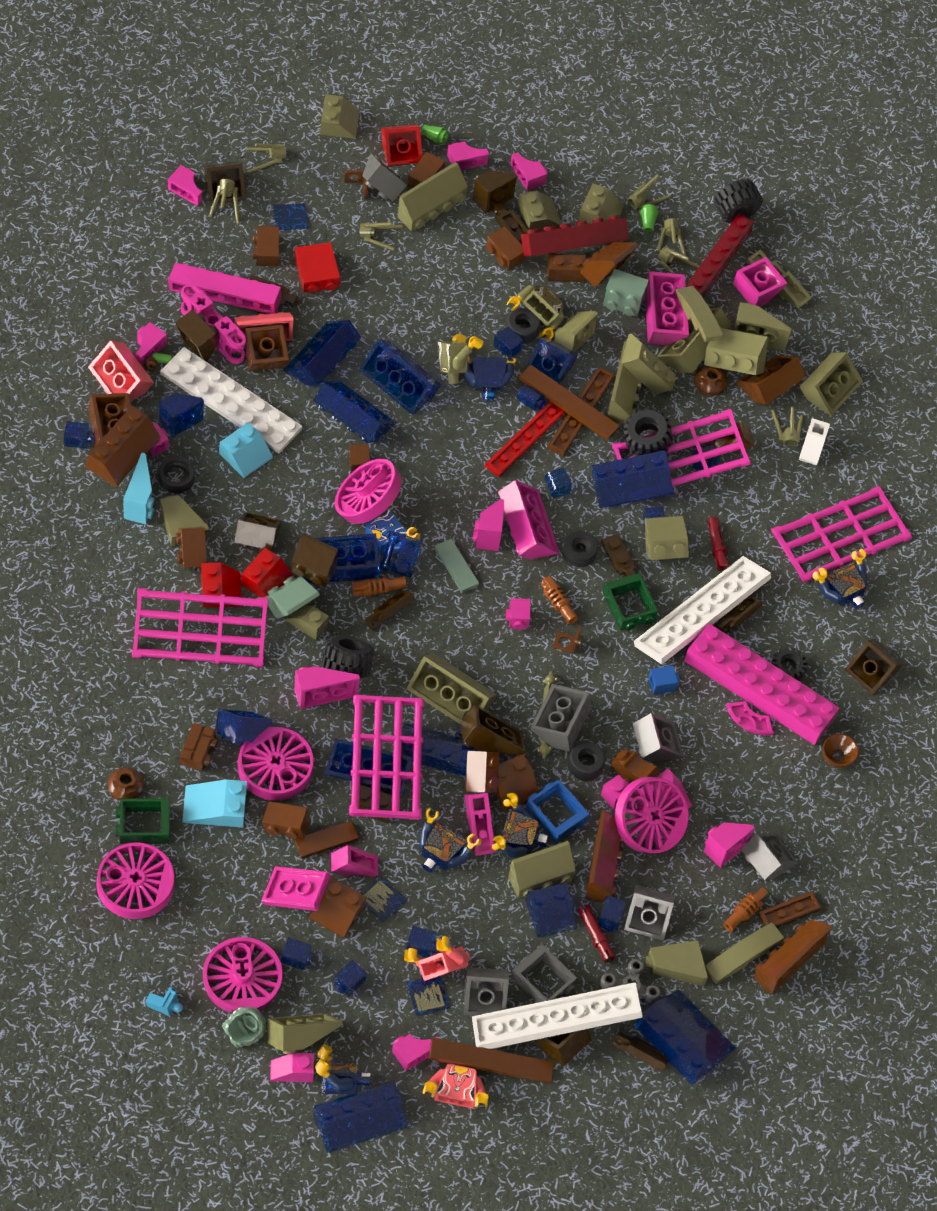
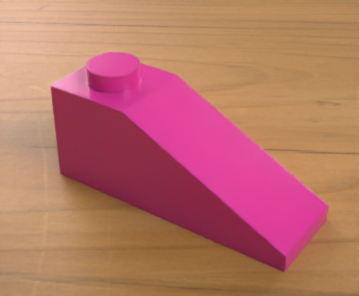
[464,792,495,856]

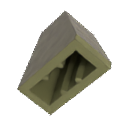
[160,495,209,547]
[646,940,708,986]

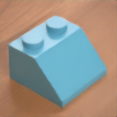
[219,422,273,478]

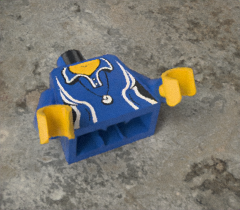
[360,503,420,554]

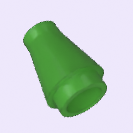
[421,125,449,145]
[640,204,658,232]

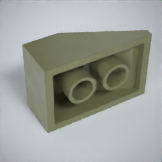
[733,302,791,352]
[267,1013,342,1054]

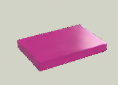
[261,866,331,911]

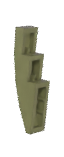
[745,249,812,309]
[676,286,723,342]
[705,922,784,984]

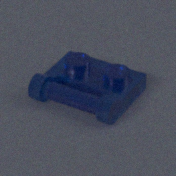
[379,531,423,578]

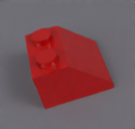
[381,124,422,166]
[241,548,295,598]
[201,563,242,608]

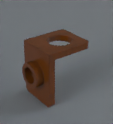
[344,170,370,199]
[553,625,583,654]

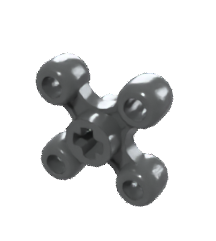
[600,959,661,1004]

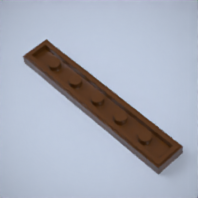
[519,365,620,441]
[547,367,615,457]
[428,1037,554,1084]

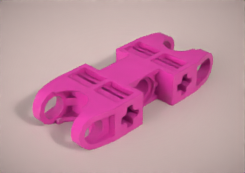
[181,284,246,364]

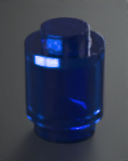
[517,385,545,411]

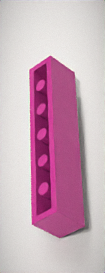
[168,263,282,314]

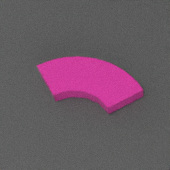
[726,701,774,736]

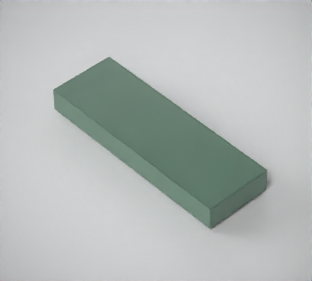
[434,539,479,593]

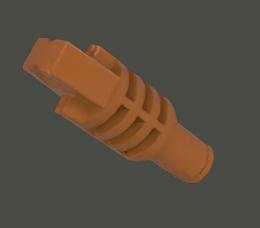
[352,576,406,597]
[541,576,578,625]
[723,887,768,932]

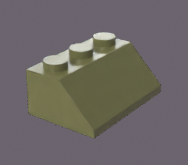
[704,328,769,375]
[621,333,676,394]
[800,352,863,416]
[508,841,576,898]

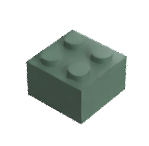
[603,269,649,317]

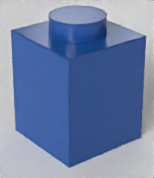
[648,666,680,695]

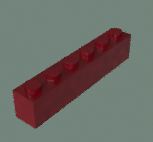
[685,213,754,299]
[521,215,629,256]

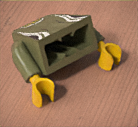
[507,285,564,342]
[438,334,483,384]

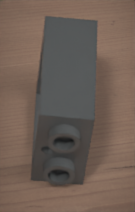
[511,944,577,1003]

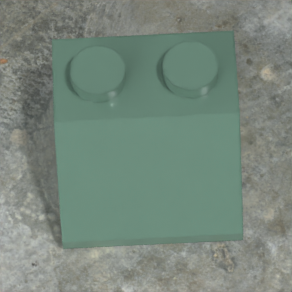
[264,576,320,618]

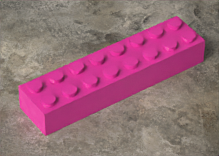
[684,623,839,745]

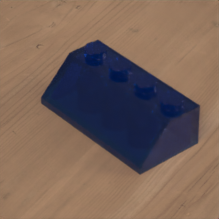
[283,320,361,386]
[358,340,442,415]
[313,380,397,443]
[591,450,674,508]
[299,533,381,584]
[401,722,479,777]
[325,738,413,794]
[313,1081,407,1153]

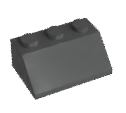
[531,684,591,752]

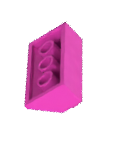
[645,271,689,346]
[499,480,559,559]

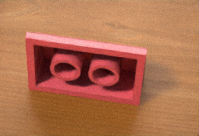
[234,312,293,345]
[88,341,154,401]

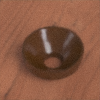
[694,366,728,396]
[822,734,859,768]
[108,767,144,801]

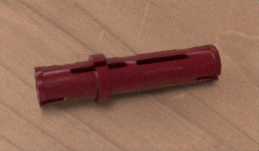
[707,517,729,571]
[578,904,616,963]

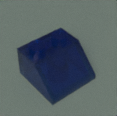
[525,337,578,384]
[159,393,204,437]
[215,709,273,745]
[526,883,577,937]

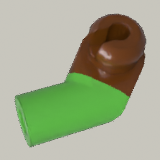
[145,353,171,370]

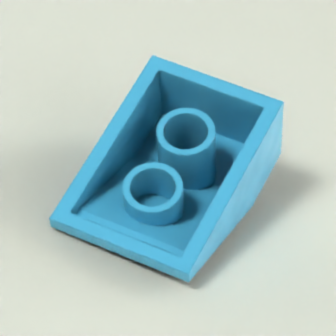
[123,453,154,525]
[182,780,247,827]

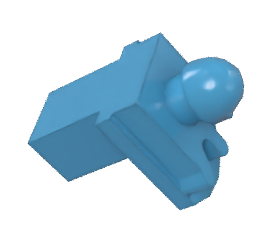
[145,987,183,1016]

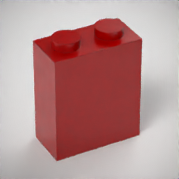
[294,242,340,293]

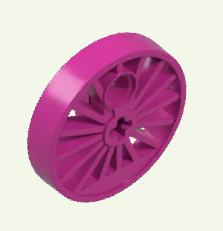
[335,459,402,524]
[237,727,314,801]
[615,777,689,854]
[96,843,175,919]
[203,937,282,1013]

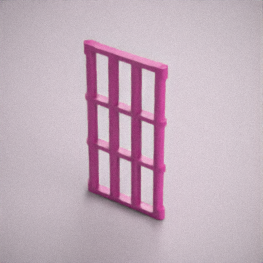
[612,409,750,500]
[771,486,912,583]
[132,588,269,667]
[349,695,425,820]

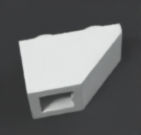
[799,418,830,465]

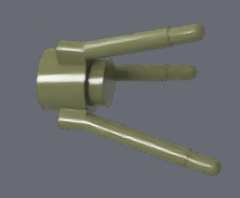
[246,143,286,173]
[627,174,671,210]
[209,179,240,224]
[657,218,686,256]
[360,222,403,250]
[658,246,699,274]
[771,407,804,446]

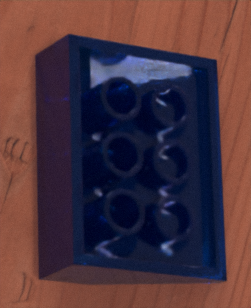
[635,990,736,1085]

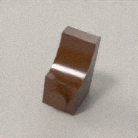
[709,422,755,452]
[611,749,660,783]

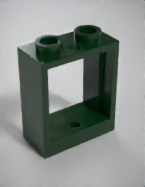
[602,573,658,631]
[116,798,169,844]

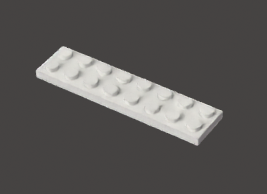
[160,347,302,454]
[634,556,771,664]
[472,983,642,1049]

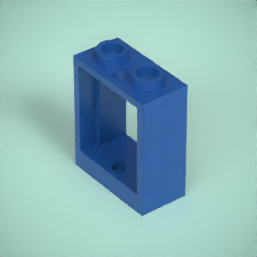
[526,779,589,844]

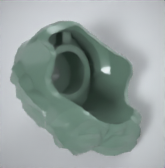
[222,1007,266,1048]

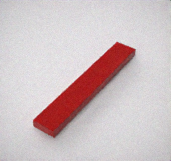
[485,402,566,477]

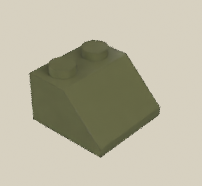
[320,94,360,139]
[579,183,624,223]
[518,191,562,231]
[554,311,598,356]
[645,516,689,560]

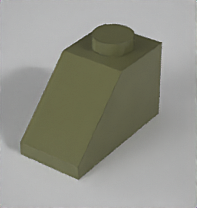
[285,605,329,640]

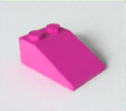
[294,666,360,709]

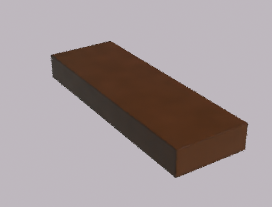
[294,821,359,859]
[758,891,821,928]

